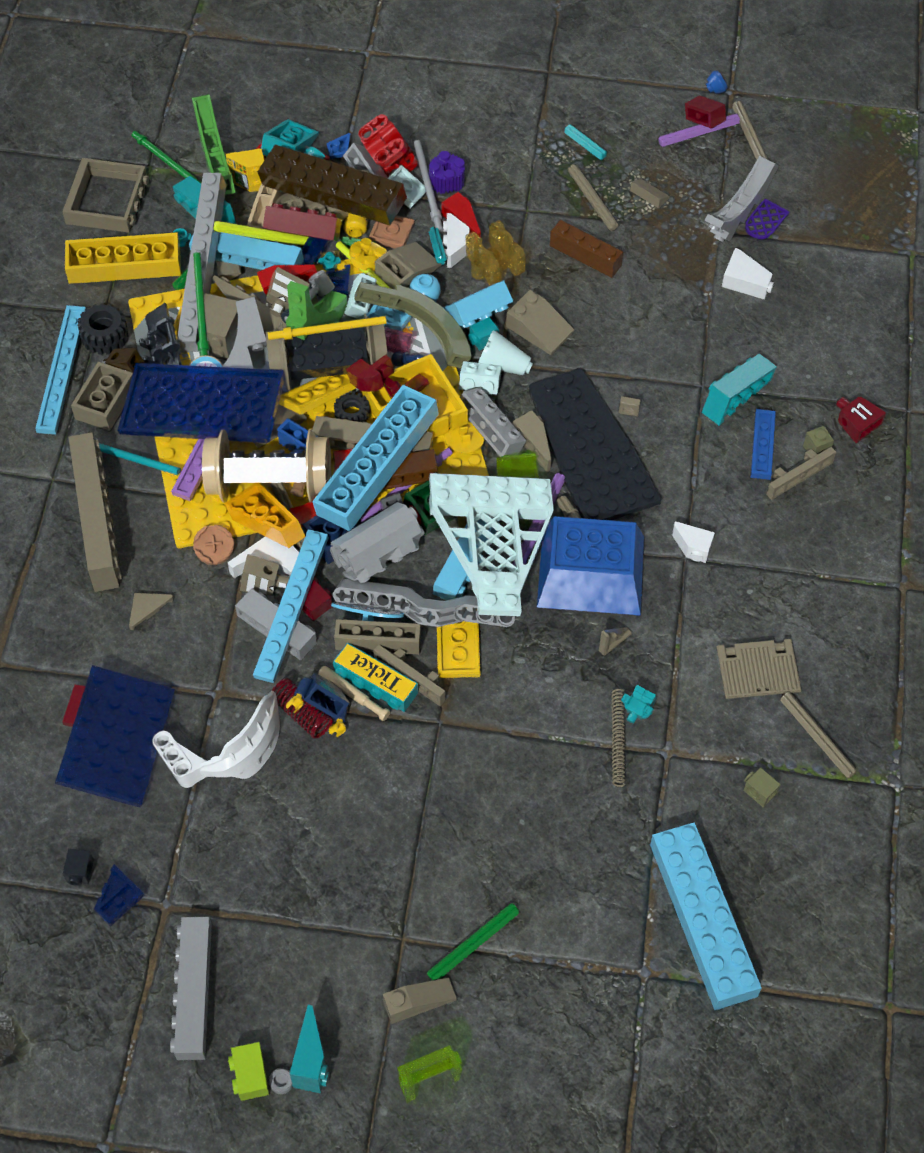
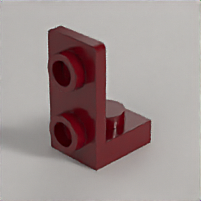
[383,374,430,399]

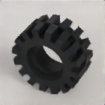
[334,391,370,422]

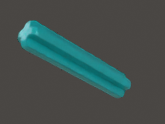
[564,124,607,160]
[429,227,447,265]

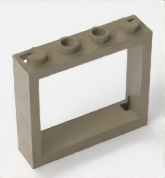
[63,158,149,233]

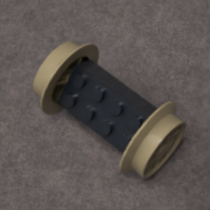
[266,313,388,391]

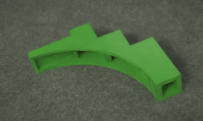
[192,94,236,195]
[286,281,347,340]

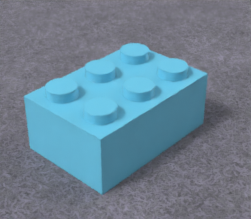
[444,281,513,329]

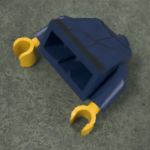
[286,673,349,737]

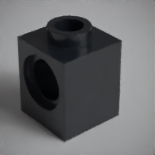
[62,849,94,886]

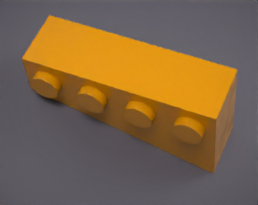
[224,482,306,548]

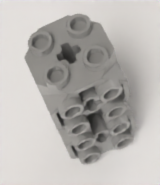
[330,502,424,583]

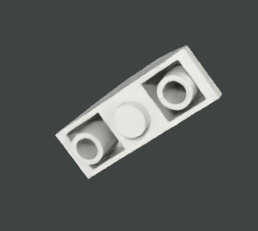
[443,213,469,268]

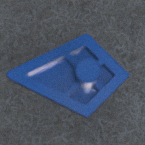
[326,133,350,159]

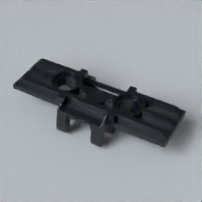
[139,303,184,389]

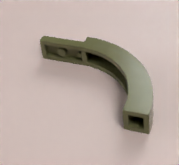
[354,282,471,368]

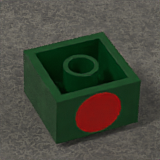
[403,481,458,535]

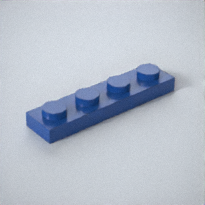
[750,409,776,480]

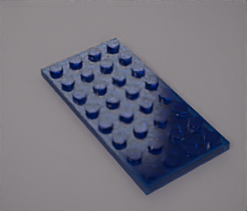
[117,363,285,443]

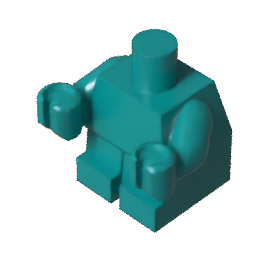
[621,685,656,724]

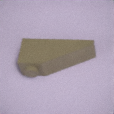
[513,410,551,472]
[383,978,457,1024]

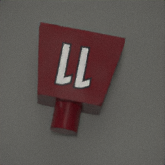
[836,397,886,444]

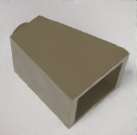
[204,293,238,360]

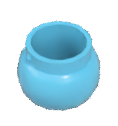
[409,274,441,302]

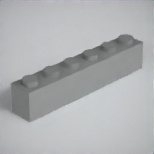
[170,917,212,1060]

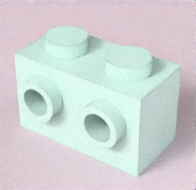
[459,361,502,395]

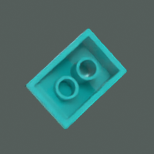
[261,119,319,157]
[290,1005,329,1093]

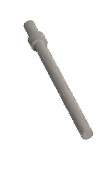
[414,140,443,233]

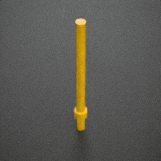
[267,316,386,340]

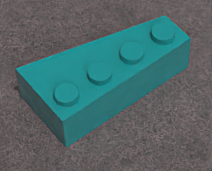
[172,176,236,224]
[702,354,777,426]

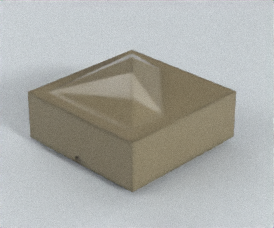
[619,396,640,416]

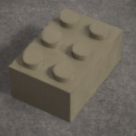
[71,362,136,431]

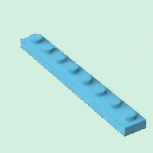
[36,306,86,434]
[253,529,328,683]

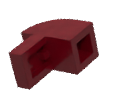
[346,354,395,392]

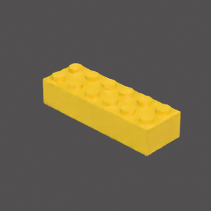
[65,233,181,284]

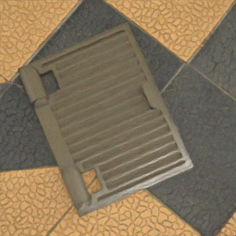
[716,639,801,699]

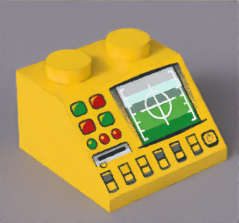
[226,148,264,192]

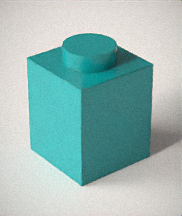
[468,317,499,351]

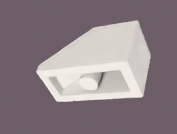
[672,521,714,563]

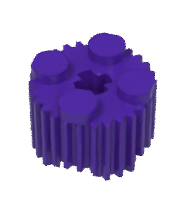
[429,151,465,194]

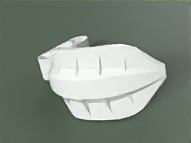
[153,691,280,788]

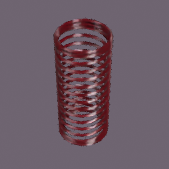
[271,678,333,739]

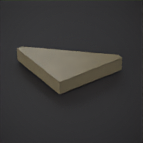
[129,593,173,630]
[599,627,632,655]

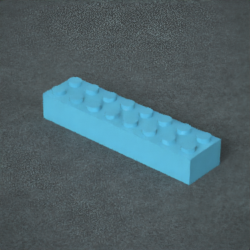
[312,385,439,531]
[650,822,762,1010]

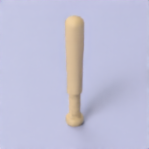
[319,666,390,721]

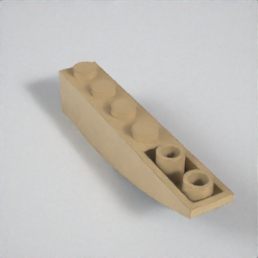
[244,183,285,267]

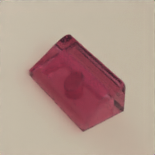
[384,327,413,354]

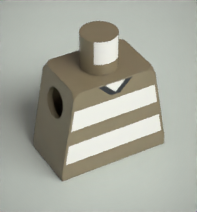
[266,267,310,317]
[240,554,289,595]

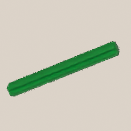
[427,903,519,981]

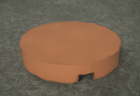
[193,525,234,565]

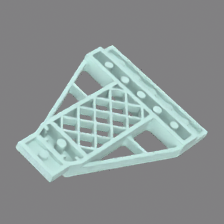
[429,473,554,616]

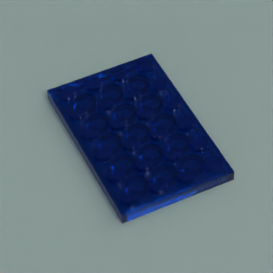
[55,665,175,808]

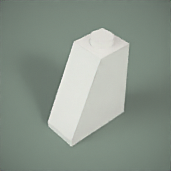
[722,248,774,300]

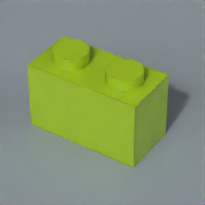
[228,1042,269,1101]

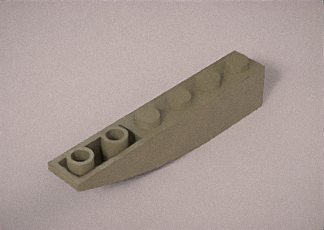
[212,275,287,347]

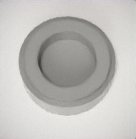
[269,1068,293,1094]

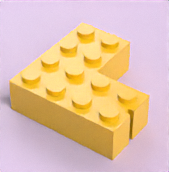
[362,354,468,438]

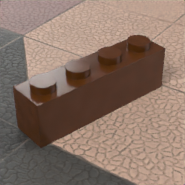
[550,220,623,278]
[382,449,439,490]

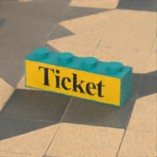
[333,643,418,712]

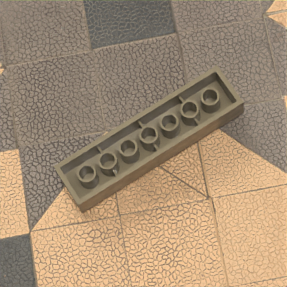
[69,432,122,592]

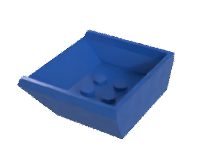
[537,516,644,616]

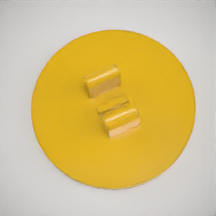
[445,422,484,455]

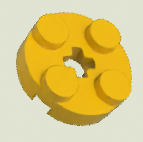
[349,238,387,271]

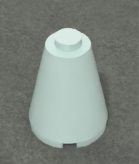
[478,330,533,375]

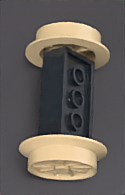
[202,429,331,503]

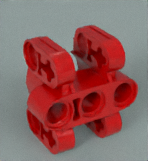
[358,114,418,178]

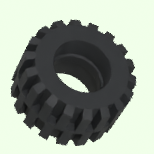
[77,303,129,355]

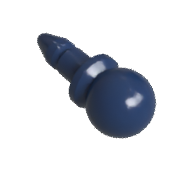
[391,351,425,366]

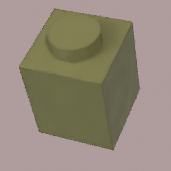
[803,426,834,454]

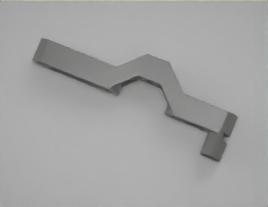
[333,579,522,627]

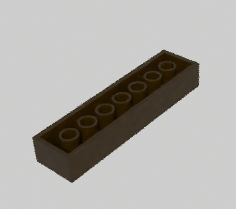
[257,144,407,226]

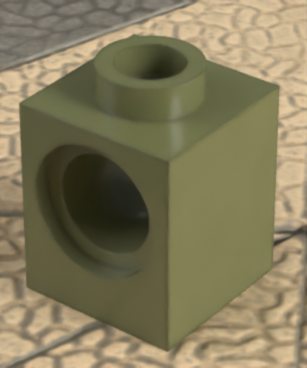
[743,767,781,808]

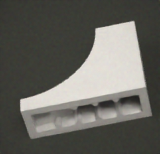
[228,537,299,578]

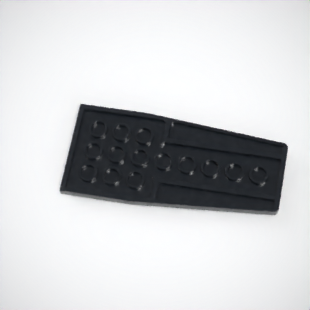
[529,369,661,521]

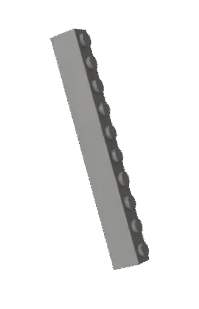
[177,173,226,352]

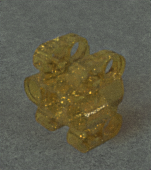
[465,220,526,286]

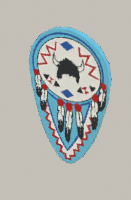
[331,602,404,621]

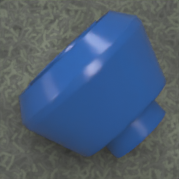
[705,71,728,94]

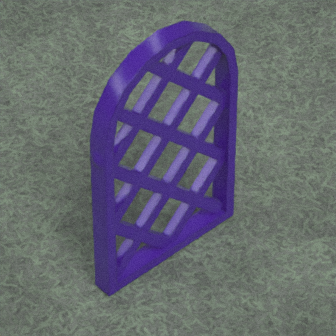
[745,199,789,239]

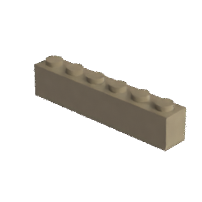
[313,416,433,453]

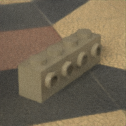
[334,619,421,655]

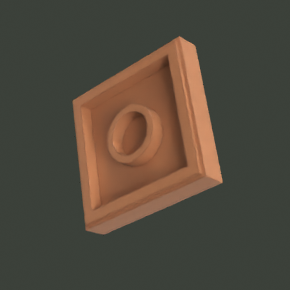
[369,215,415,249]

